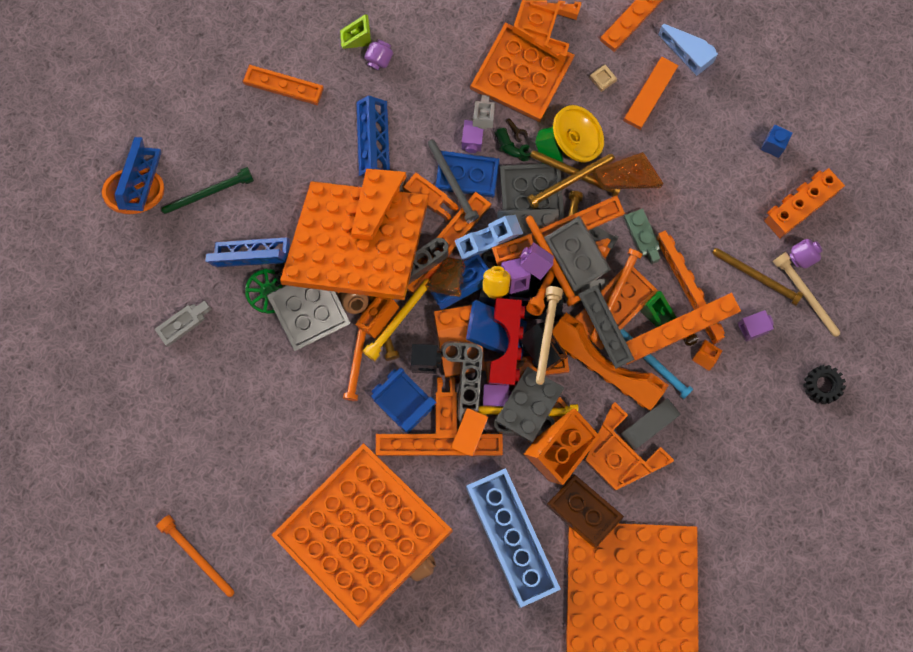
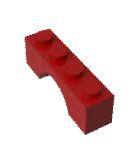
[488,298,525,386]

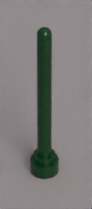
[161,167,254,214]

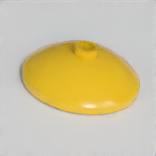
[553,105,604,162]

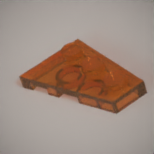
[592,152,664,190]

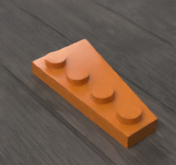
[351,169,407,240]

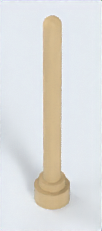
[772,252,840,337]
[536,286,563,385]

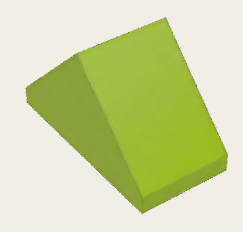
[340,14,371,49]

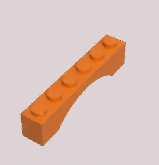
[552,312,669,411]

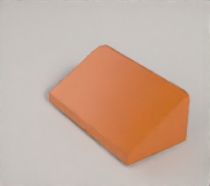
[492,234,533,267]
[355,297,399,339]
[451,408,488,457]

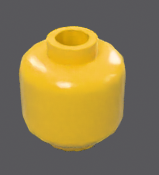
[482,266,511,299]

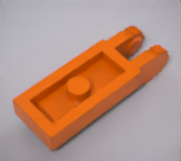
[403,172,459,221]
[436,377,457,434]

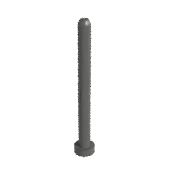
[428,139,479,223]

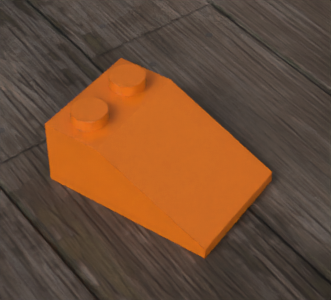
[434,305,486,377]
[524,408,600,485]

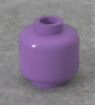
[365,39,393,70]
[790,239,823,269]

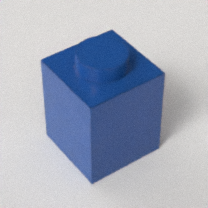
[761,124,793,158]

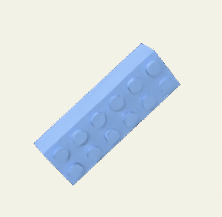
[466,468,561,608]

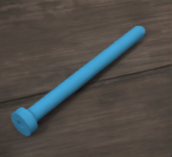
[620,328,693,400]

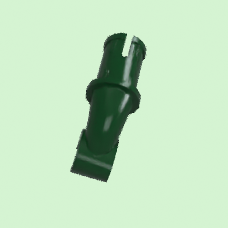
[495,128,531,162]

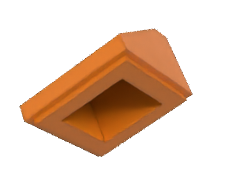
[692,340,723,371]

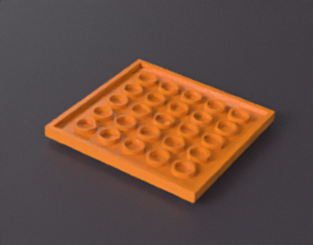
[280,181,429,300]
[272,443,453,628]
[566,523,698,652]

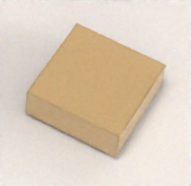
[589,65,617,92]

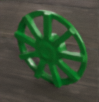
[245,268,282,314]

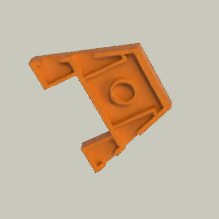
[512,0,582,62]
[585,402,674,491]

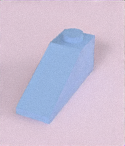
[658,24,718,76]

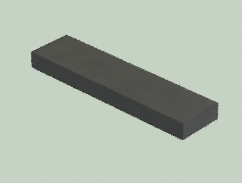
[578,285,635,369]

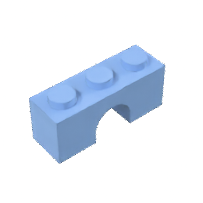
[455,215,523,259]

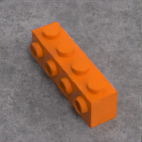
[764,168,845,239]

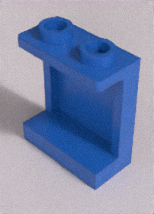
[371,368,437,434]

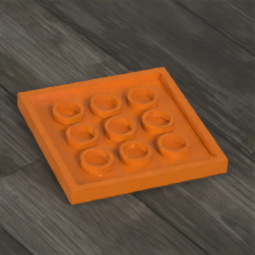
[470,22,575,122]

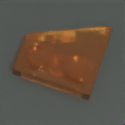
[425,257,465,297]

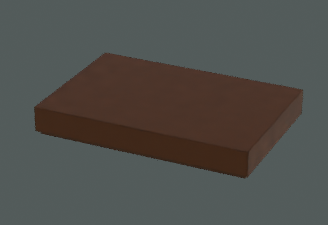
[547,475,624,549]

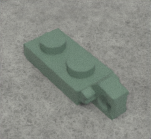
[623,208,660,264]

